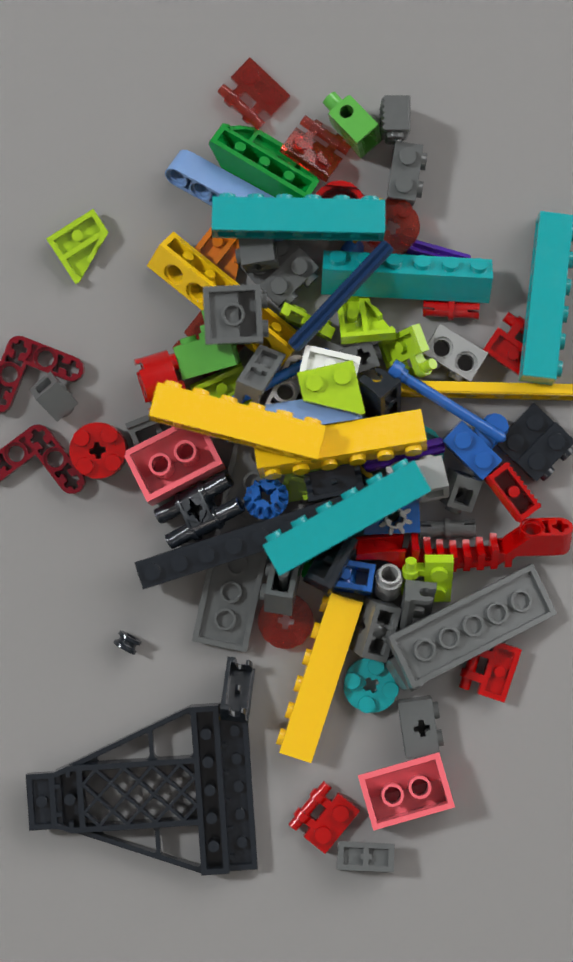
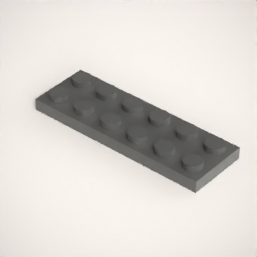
[385,564,557,689]

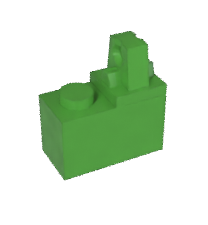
[173,309,241,380]

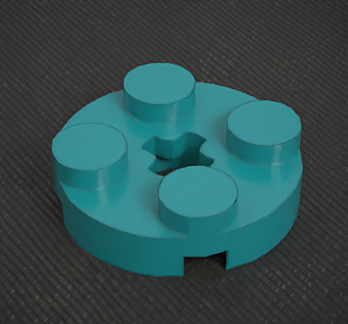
[343,658,399,713]

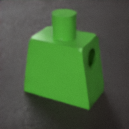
[323,92,382,159]

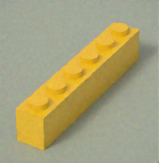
[149,380,326,464]
[254,409,427,480]
[276,591,363,763]

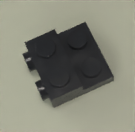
[496,403,573,482]

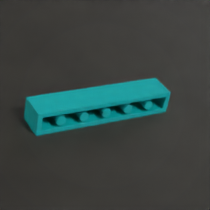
[211,193,385,241]
[518,211,573,385]
[321,250,493,303]
[262,458,432,576]

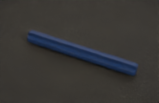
[288,240,394,352]

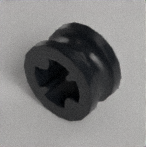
[113,630,142,655]

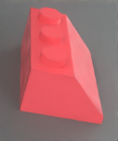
[124,427,227,506]
[358,752,455,831]

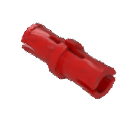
[423,300,480,320]

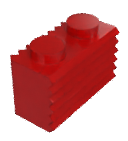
[484,462,541,522]

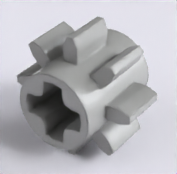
[379,508,412,535]

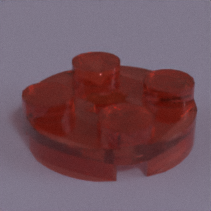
[366,199,420,254]
[258,595,314,649]

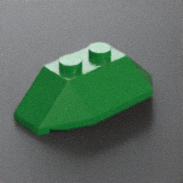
[209,123,319,198]

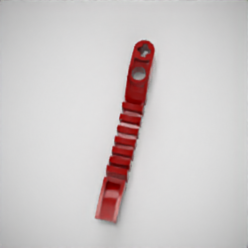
[355,517,573,572]

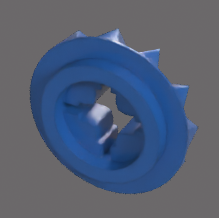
[243,479,289,519]

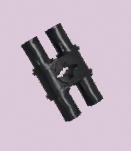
[154,472,246,549]

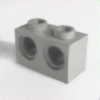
[423,324,488,382]

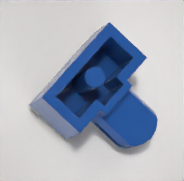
[442,413,509,480]

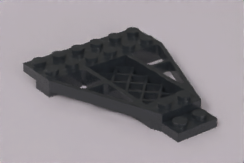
[26,702,258,876]

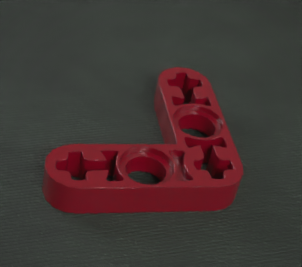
[0,336,85,413]
[0,424,86,494]

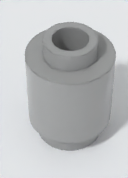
[373,564,403,602]

